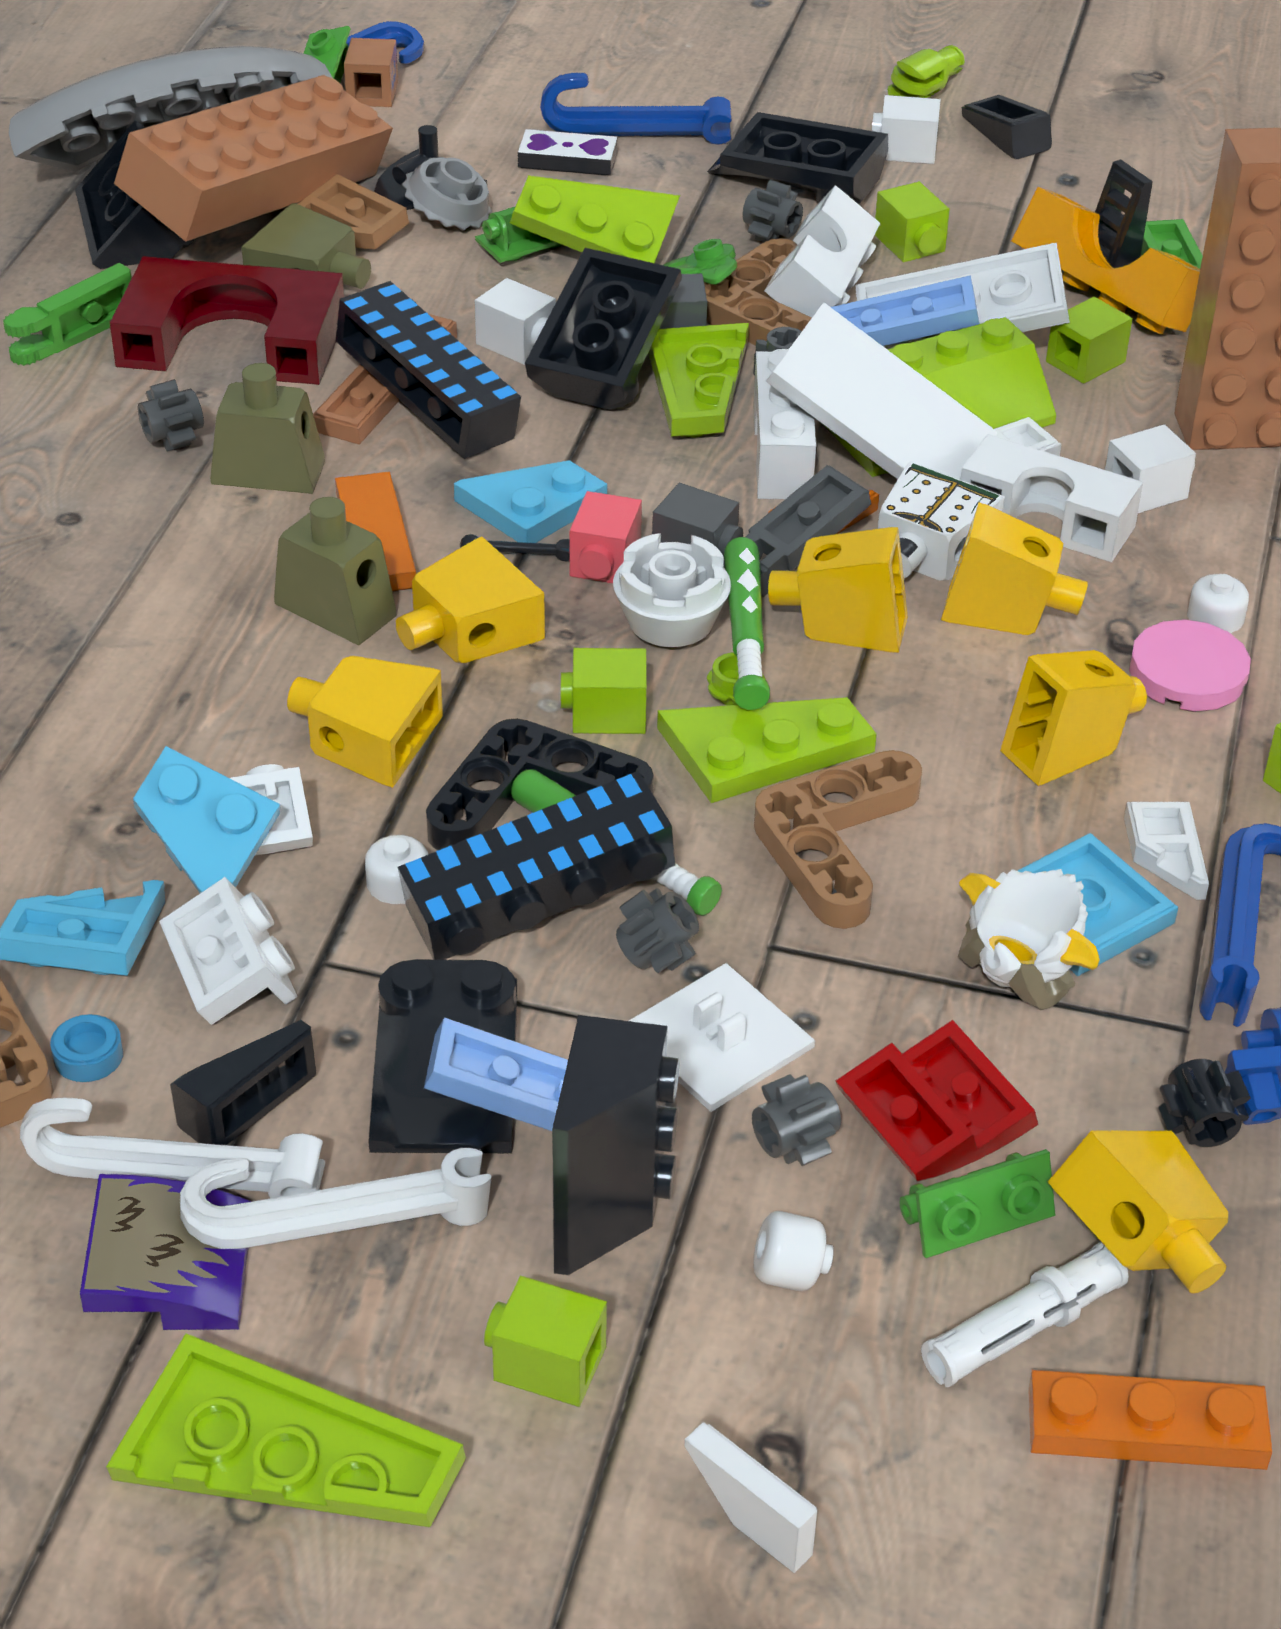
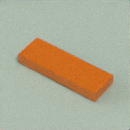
[335,471,416,591]

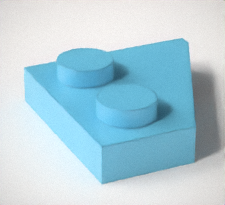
[454,460,607,543]
[133,746,280,893]
[0,880,165,976]

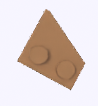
[298,174,409,250]

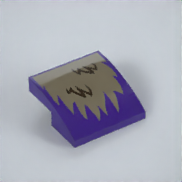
[80,1174,251,1330]

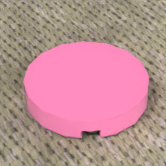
[1129,619,1251,712]

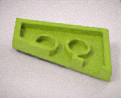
[510,175,680,263]
[648,323,749,437]

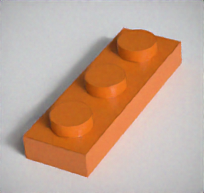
[1028,1370,1272,1470]

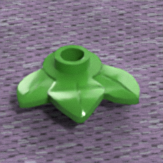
[663,239,738,285]

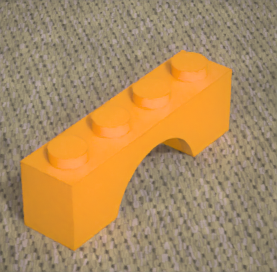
[1011,187,1200,334]

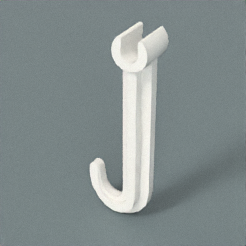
[20,1098,325,1198]
[180,1148,491,1249]

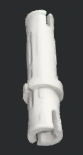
[921,1242,1129,1387]

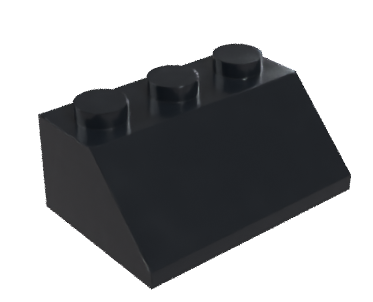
[75,121,195,269]
[552,1015,680,1275]

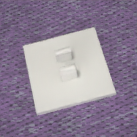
[629,963,815,1112]

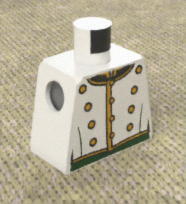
[878,461,1005,581]

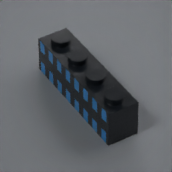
[335,281,521,459]
[397,771,675,960]

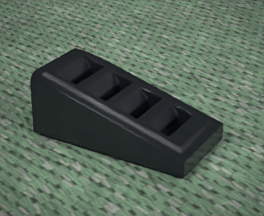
[961,95,1052,159]
[1095,159,1153,268]
[170,1020,316,1145]

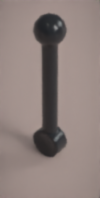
[460,534,570,562]

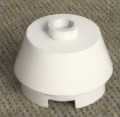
[613,533,731,647]

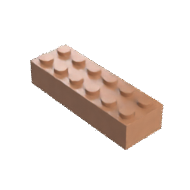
[114,75,393,241]
[1174,128,1281,450]

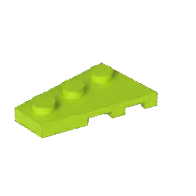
[657,697,877,803]

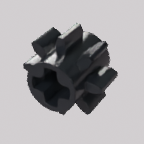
[1158,1059,1251,1147]

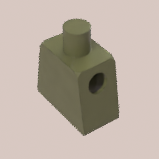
[241,203,371,289]
[210,363,325,494]
[274,497,396,645]

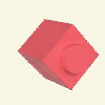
[569,491,642,583]

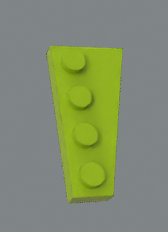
[106,1333,466,1527]

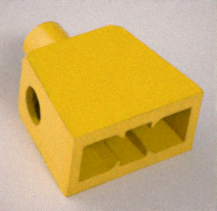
[941,502,1088,635]
[768,527,908,653]
[396,537,545,663]
[1000,650,1147,786]
[287,656,443,788]
[1048,1130,1228,1294]

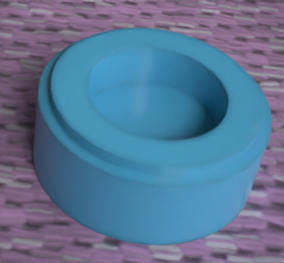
[50,1014,123,1082]

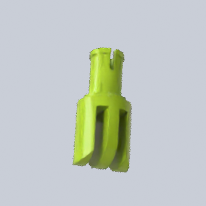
[887,45,965,98]

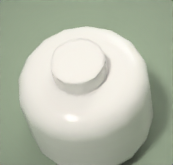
[1187,574,1249,633]
[365,835,428,904]
[753,1211,833,1291]

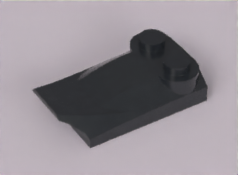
[707,112,888,204]
[525,248,682,409]
[368,959,518,1154]

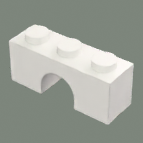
[764,185,880,317]
[753,349,816,499]
[960,434,1143,562]

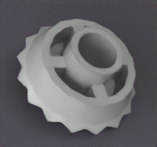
[402,157,492,230]

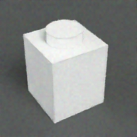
[872,95,940,164]
[475,278,556,365]
[1105,424,1196,513]

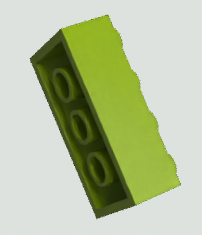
[823,317,1056,477]

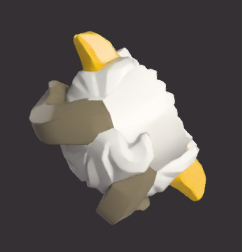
[958,869,1100,1010]

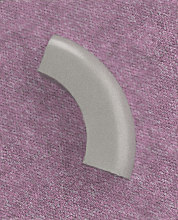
[9,46,333,172]

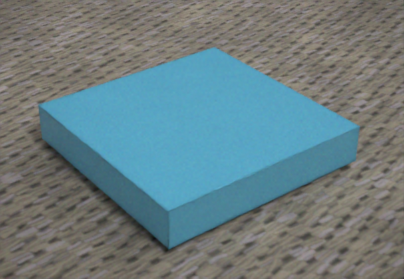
[1017,833,1178,976]

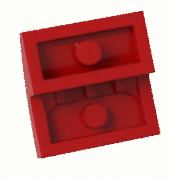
[835,1020,1038,1182]

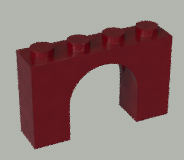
[110,256,344,385]

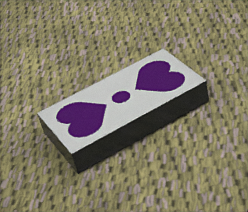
[518,129,618,176]

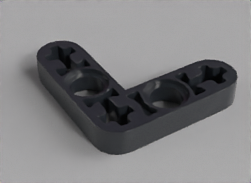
[426,718,654,850]

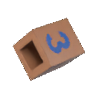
[344,38,398,107]

